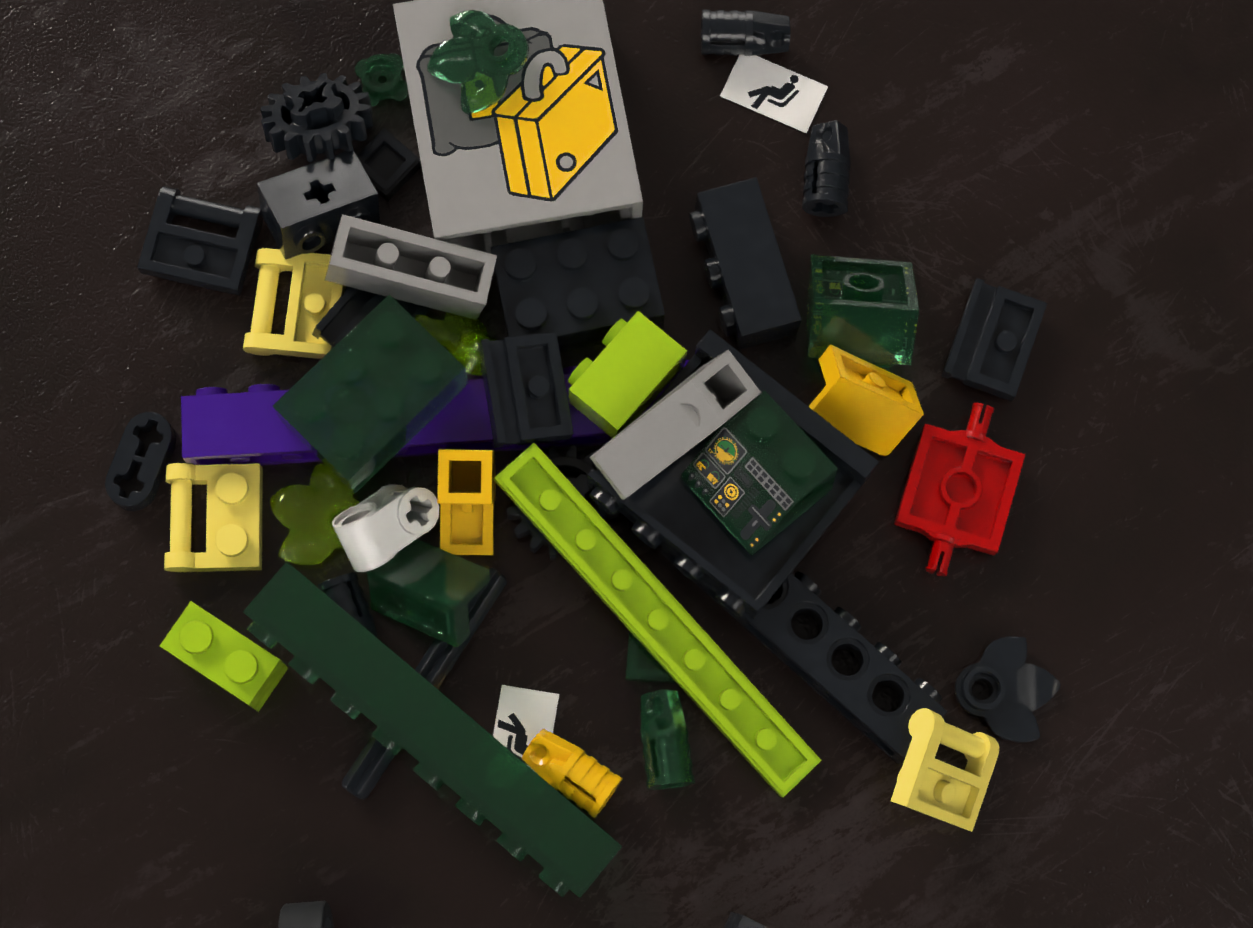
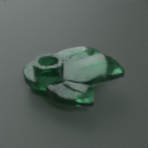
[427,10,529,114]

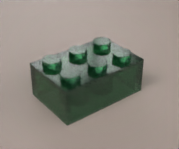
[272,295,469,493]

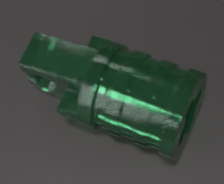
[640,689,695,790]

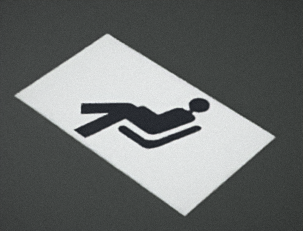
[720,55,828,133]
[484,685,559,794]

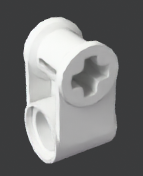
[332,484,440,572]

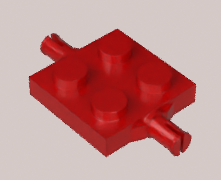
[894,403,1025,576]

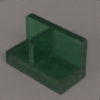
[367,539,490,648]

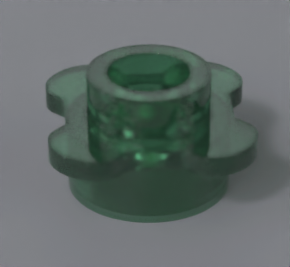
[355,53,409,106]

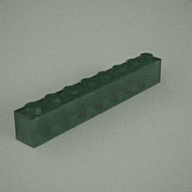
[243,562,622,898]

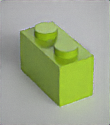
[568,311,687,438]
[160,601,288,712]

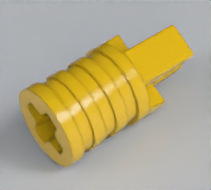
[522,729,623,818]

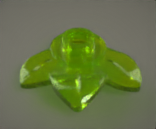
[414,312,498,375]
[270,464,360,565]

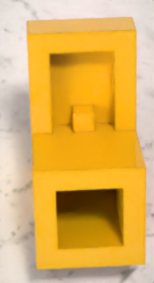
[437,449,496,555]

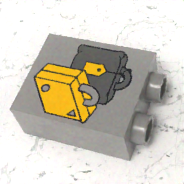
[393,0,643,254]

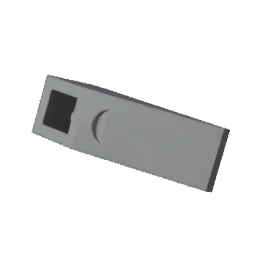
[590,349,761,500]

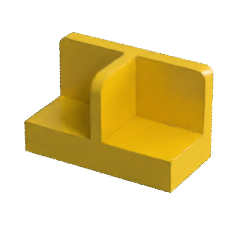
[809,344,924,456]

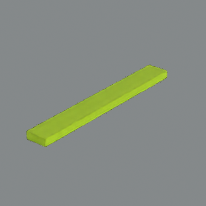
[493,443,822,797]

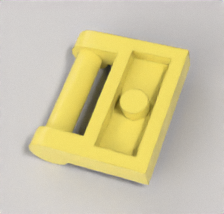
[243,248,346,361]
[164,463,263,572]
[891,708,999,832]

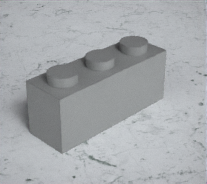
[325,214,497,320]

